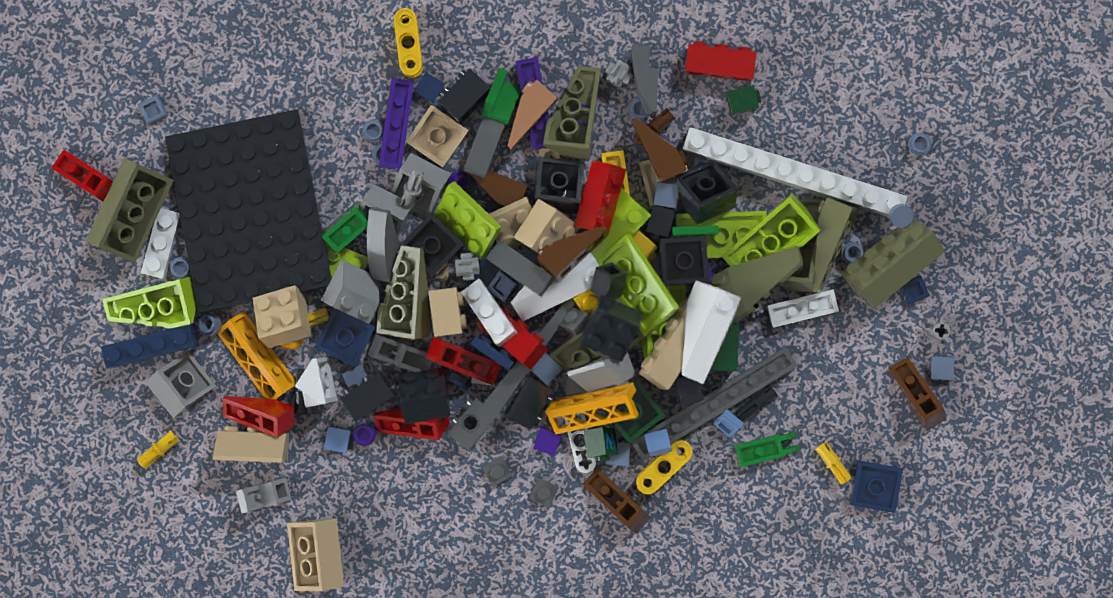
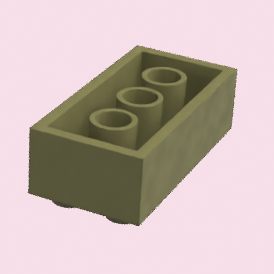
[86,158,174,263]
[841,218,945,309]

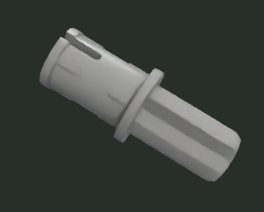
[400,169,424,209]

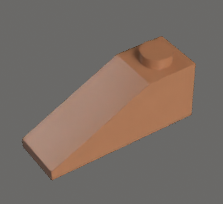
[508,80,557,151]

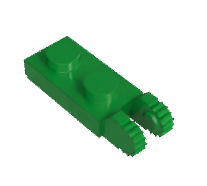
[734,431,801,468]

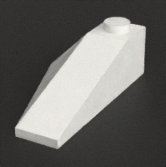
[511,234,599,321]
[682,281,741,384]

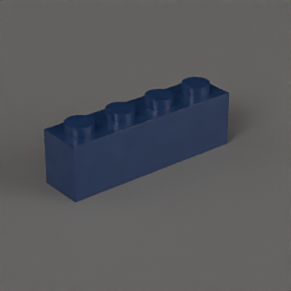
[101,324,199,369]

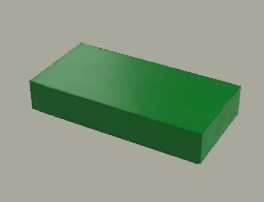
[671,225,719,237]

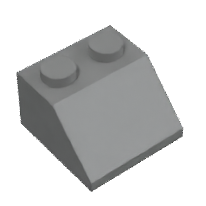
[391,153,451,218]
[359,184,412,238]
[321,259,379,324]
[146,351,216,418]
[567,352,636,392]

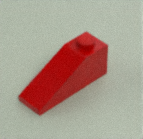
[51,149,113,202]
[425,337,501,385]
[222,396,294,438]
[373,408,450,440]

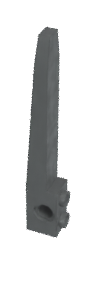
[447,299,575,451]

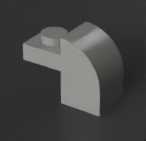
[236,478,292,513]

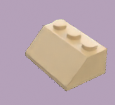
[213,426,289,463]
[287,518,344,591]

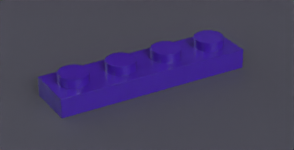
[515,57,549,151]
[379,78,414,170]

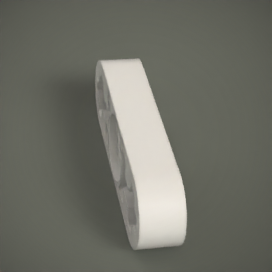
[565,412,596,473]

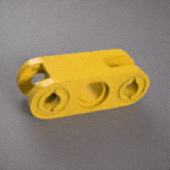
[394,8,423,78]
[636,439,693,494]

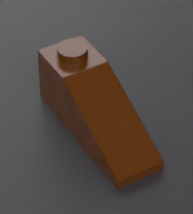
[631,118,688,183]
[462,161,528,209]
[538,226,607,283]
[888,357,946,431]
[583,467,651,534]

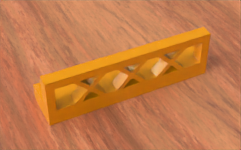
[217,311,296,400]
[545,383,638,434]

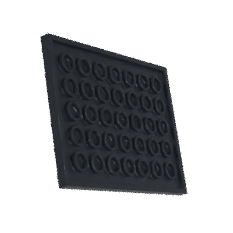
[165,109,332,314]

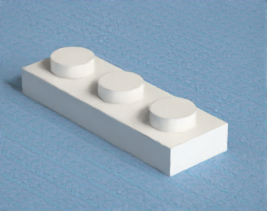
[141,208,180,279]
[462,279,517,347]
[767,289,839,328]

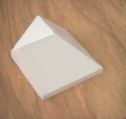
[295,357,337,407]

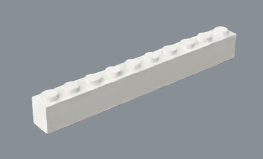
[682,127,907,217]

